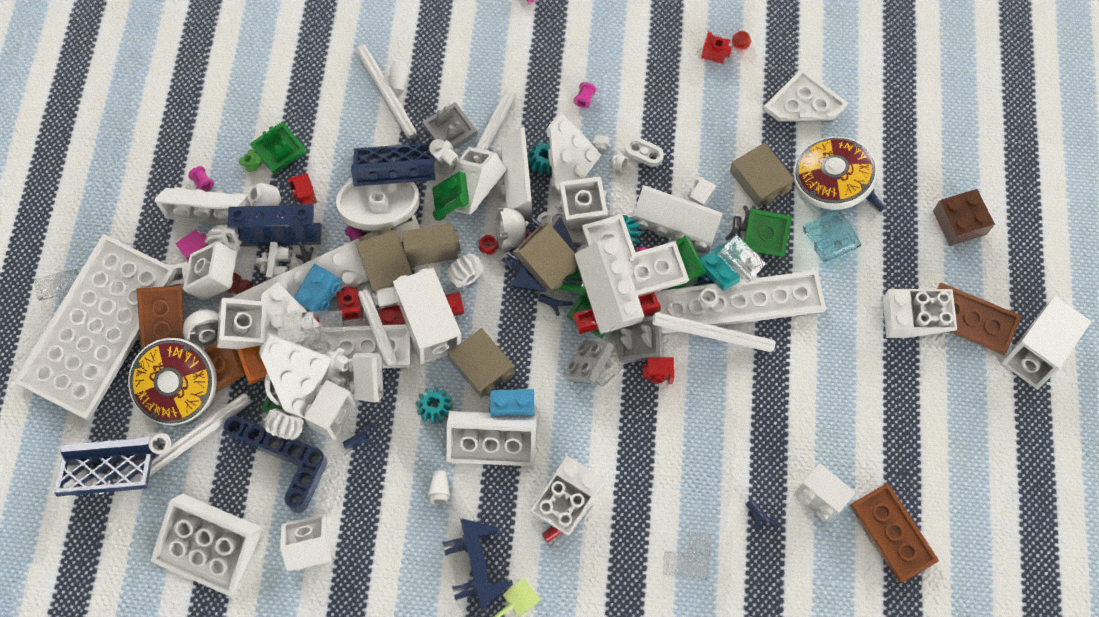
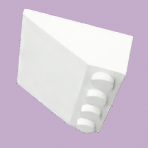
[151,494,262,597]

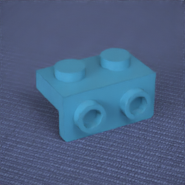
[294,263,342,316]
[490,389,535,417]

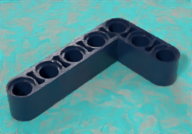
[224,417,327,513]

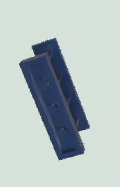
[227,205,322,247]

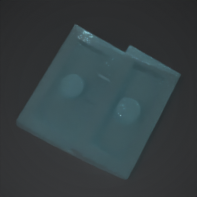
[803,210,861,262]

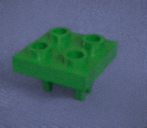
[250,121,307,175]

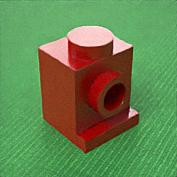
[701,32,733,64]
[288,173,317,205]
[337,286,363,321]
[643,357,675,384]

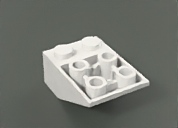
[445,147,507,215]
[882,289,957,338]
[530,456,605,536]

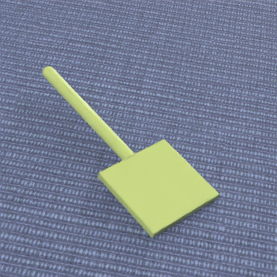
[493,578,541,617]

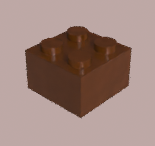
[933,189,995,246]

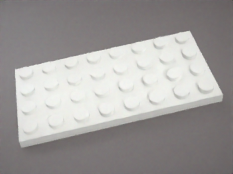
[14,234,177,421]

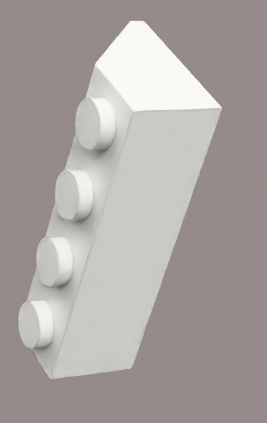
[497,127,532,220]
[633,185,723,252]
[155,187,251,225]
[574,236,644,334]
[447,411,537,467]

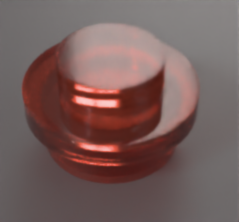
[732,31,751,50]

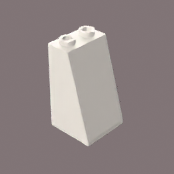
[393,268,461,365]
[1001,296,1091,390]

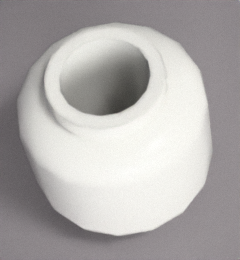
[249,183,281,206]

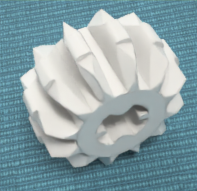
[205,224,242,253]
[447,253,484,288]
[264,409,304,440]

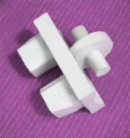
[429,139,459,171]
[255,242,291,279]
[320,348,351,388]

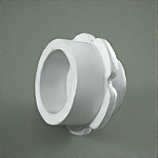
[591,135,611,151]
[611,153,629,172]
[698,288,719,309]

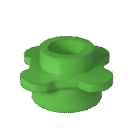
[239,149,262,172]

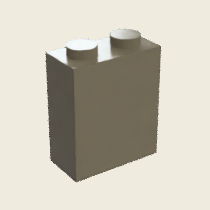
[730,142,794,208]
[402,223,461,267]
[513,223,578,290]
[355,227,413,291]
[448,328,515,398]

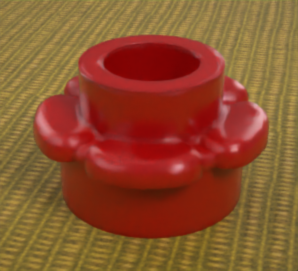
[479,235,499,255]

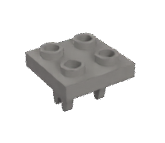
[422,102,478,148]
[619,316,663,364]
[563,341,614,386]

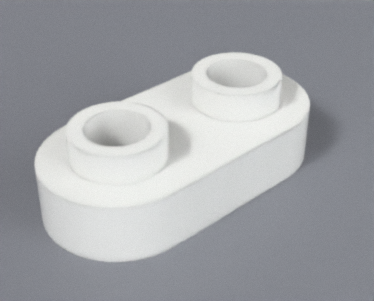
[625,137,664,167]

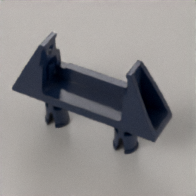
[501,217,577,292]
[442,519,513,612]

